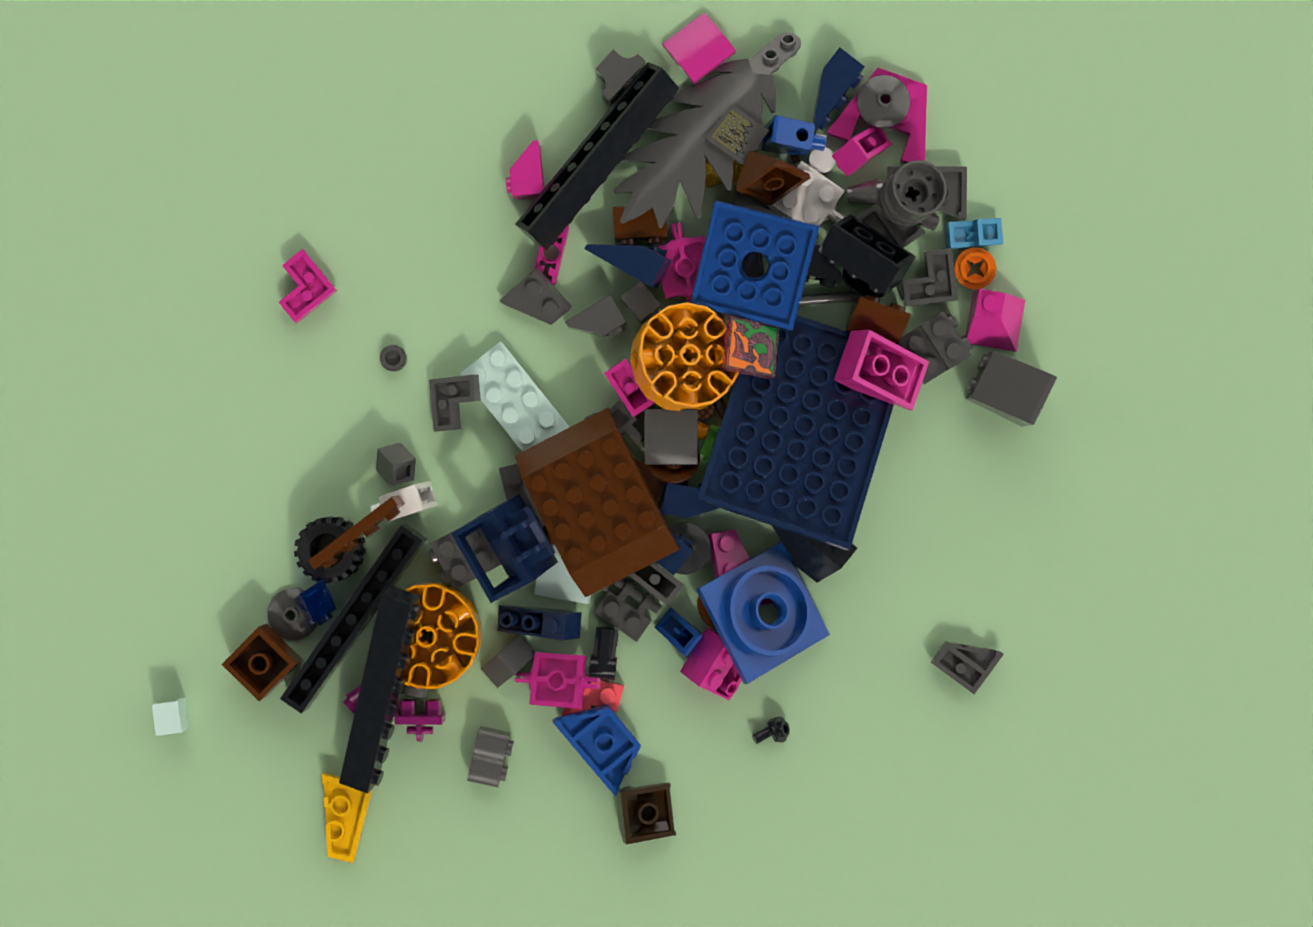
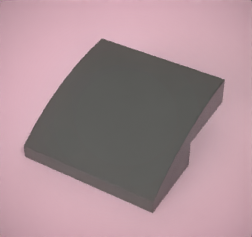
[644,409,698,465]

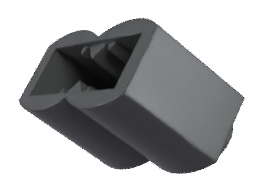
[467,726,514,787]

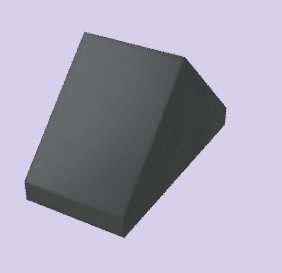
[480,634,535,688]

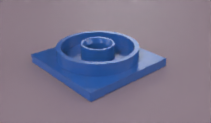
[690,200,820,331]
[696,542,830,684]

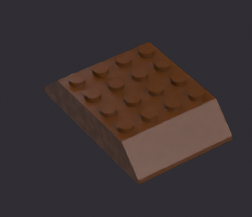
[515,408,680,597]

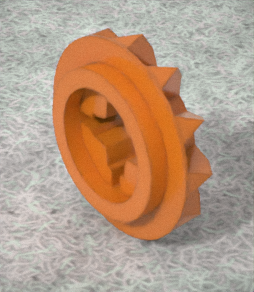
[954,248,996,289]

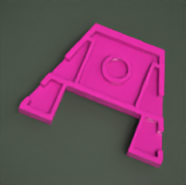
[827,67,927,163]

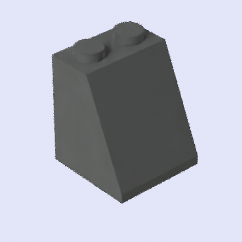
[965,351,1057,426]

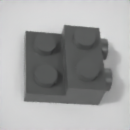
[898,311,972,384]
[428,528,501,590]

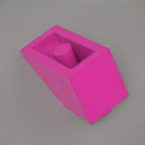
[832,126,892,177]
[506,140,544,200]

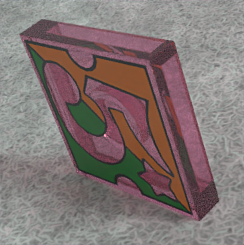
[722,317,780,379]

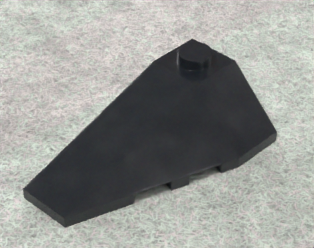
[771,525,857,583]

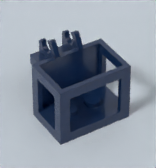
[451,494,558,603]

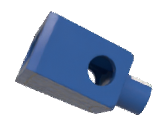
[762,115,827,156]

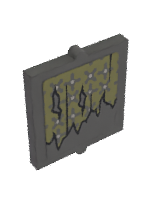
[705,104,769,166]

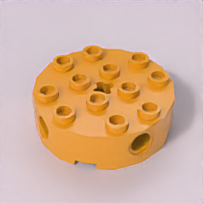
[630,302,741,411]
[403,582,482,689]

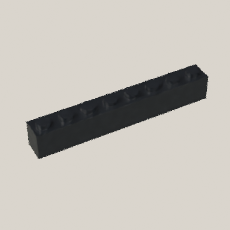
[515,62,680,250]
[280,524,428,714]
[339,586,422,794]

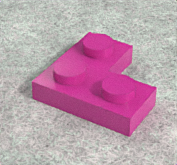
[278,249,337,323]

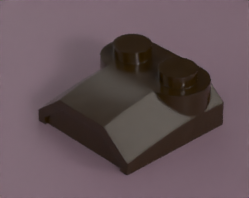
[616,782,676,845]

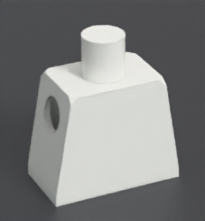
[371,481,438,522]

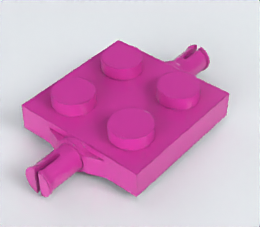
[658,222,706,303]
[515,652,601,709]

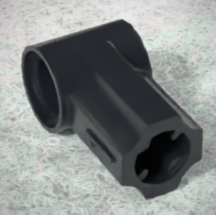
[588,627,618,680]

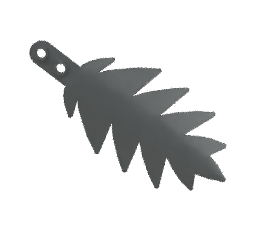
[614,32,801,228]

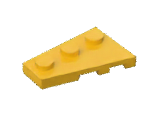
[322,772,374,863]

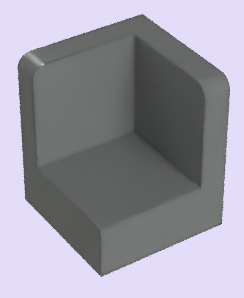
[376,443,416,486]

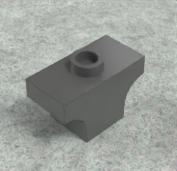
[596,49,646,106]

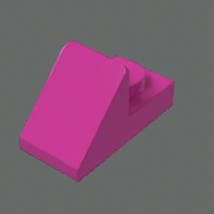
[604,359,654,417]

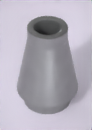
[847,178,884,205]

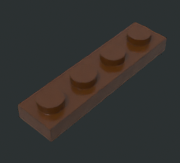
[308,495,405,569]

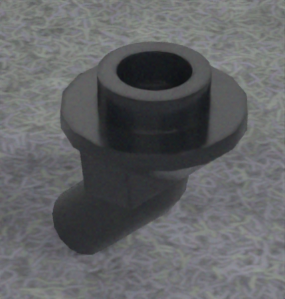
[752,716,790,744]

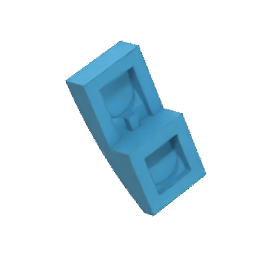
[944,218,1003,249]

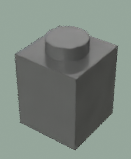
[620,281,661,323]

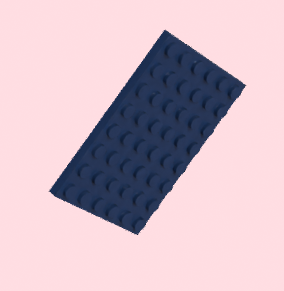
[696,315,894,551]

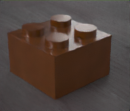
[221,623,303,701]

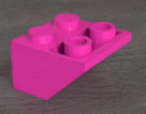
[680,627,742,701]

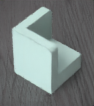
[152,698,190,736]

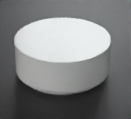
[808,147,835,174]

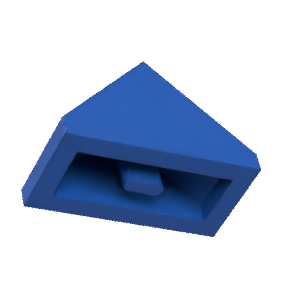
[654,607,703,656]

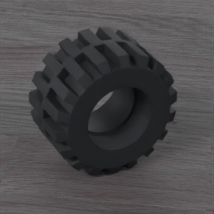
[294,516,366,584]

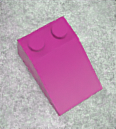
[834,330,929,410]

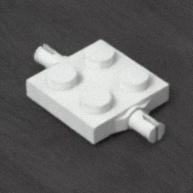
[772,161,845,226]

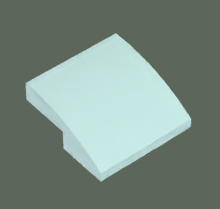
[534,544,591,604]

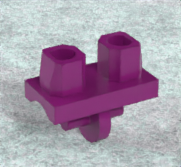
[395,699,446,742]

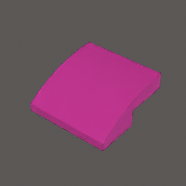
[662,13,736,84]

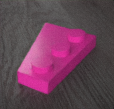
[708,530,772,606]

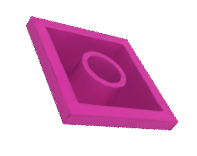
[965,289,1025,352]

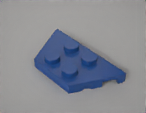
[552,705,641,796]

